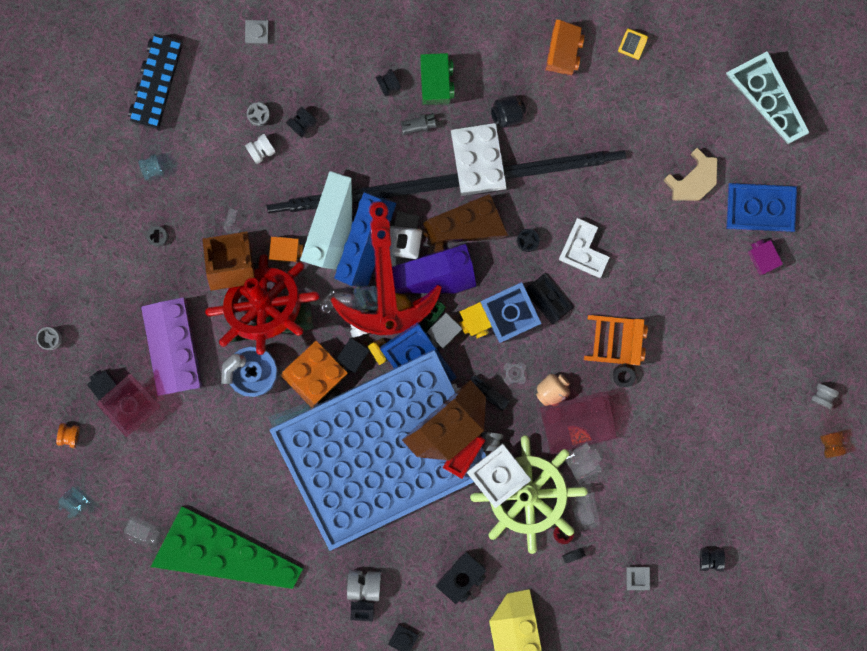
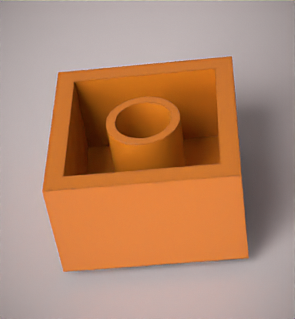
[281,341,348,408]

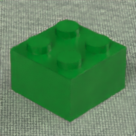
[420,53,454,106]

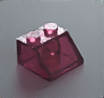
[96,373,161,437]

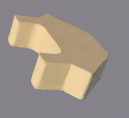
[664,148,717,201]

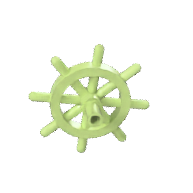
[470,435,588,554]

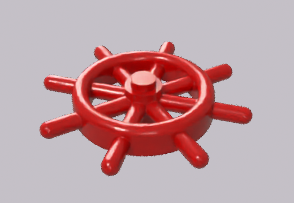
[205,254,320,355]

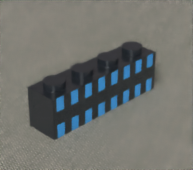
[128,34,183,131]

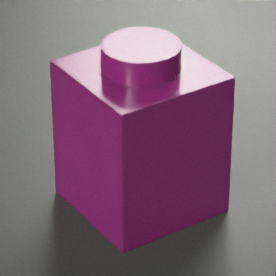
[747,239,783,275]

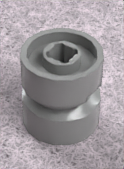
[347,570,381,601]

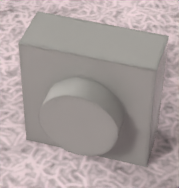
[245,20,269,44]
[626,567,650,590]

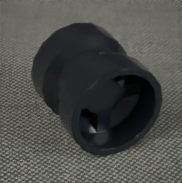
[286,107,317,138]
[700,548,725,572]

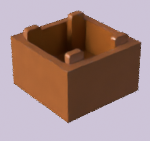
[203,231,255,291]

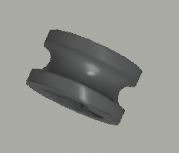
[147,226,168,247]

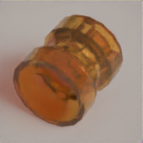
[820,431,847,458]

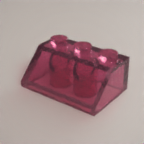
[539,391,617,455]

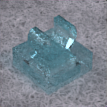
[351,286,378,310]
[58,487,90,518]

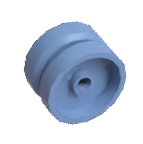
[230,347,279,397]

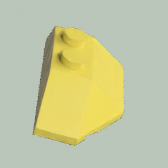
[489,589,542,651]

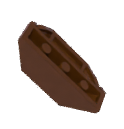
[402,380,486,461]

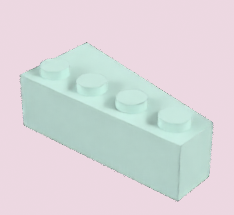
[726,51,809,144]

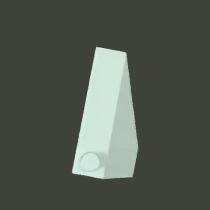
[300,171,353,269]

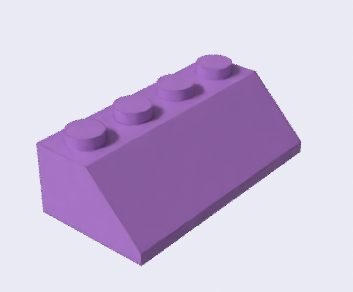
[141,298,203,396]

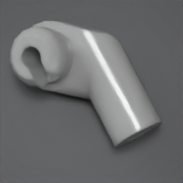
[221,354,246,384]

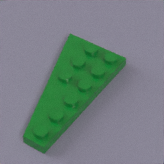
[151,506,303,589]

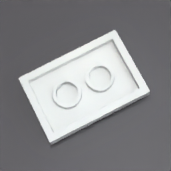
[451,123,506,196]

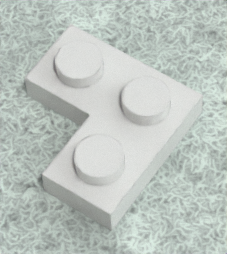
[559,218,609,278]

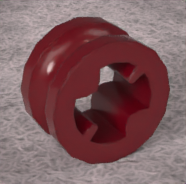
[553,526,574,544]

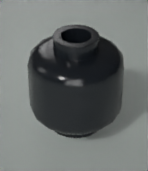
[491,95,526,128]

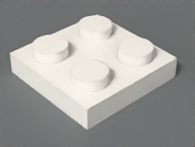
[467,444,531,508]

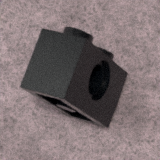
[435,551,487,604]

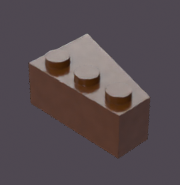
[423,194,508,244]

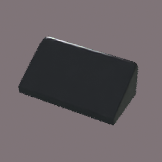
[525,273,574,324]

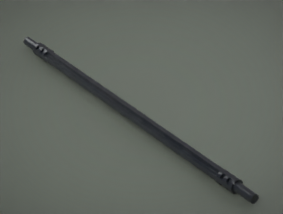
[267,150,626,214]

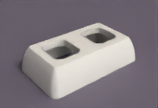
[390,226,422,259]

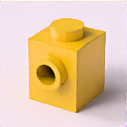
[459,302,492,339]

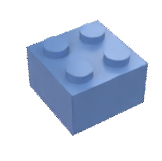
[480,282,541,343]

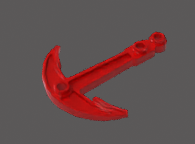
[330,201,442,335]

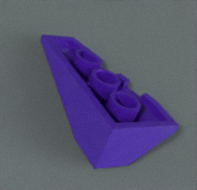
[392,243,476,293]

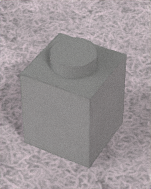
[427,313,462,348]

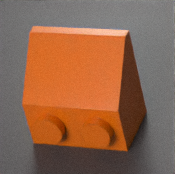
[545,19,585,75]

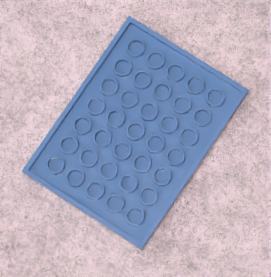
[269,349,486,551]

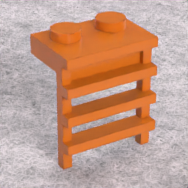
[584,315,648,365]

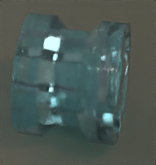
[138,154,163,181]

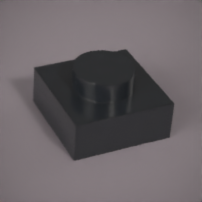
[350,600,374,622]
[388,624,419,651]

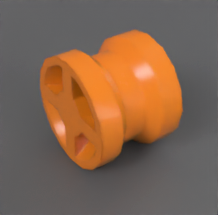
[56,423,80,448]

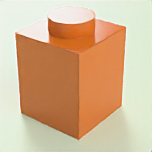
[269,236,303,263]

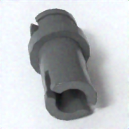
[400,113,437,136]

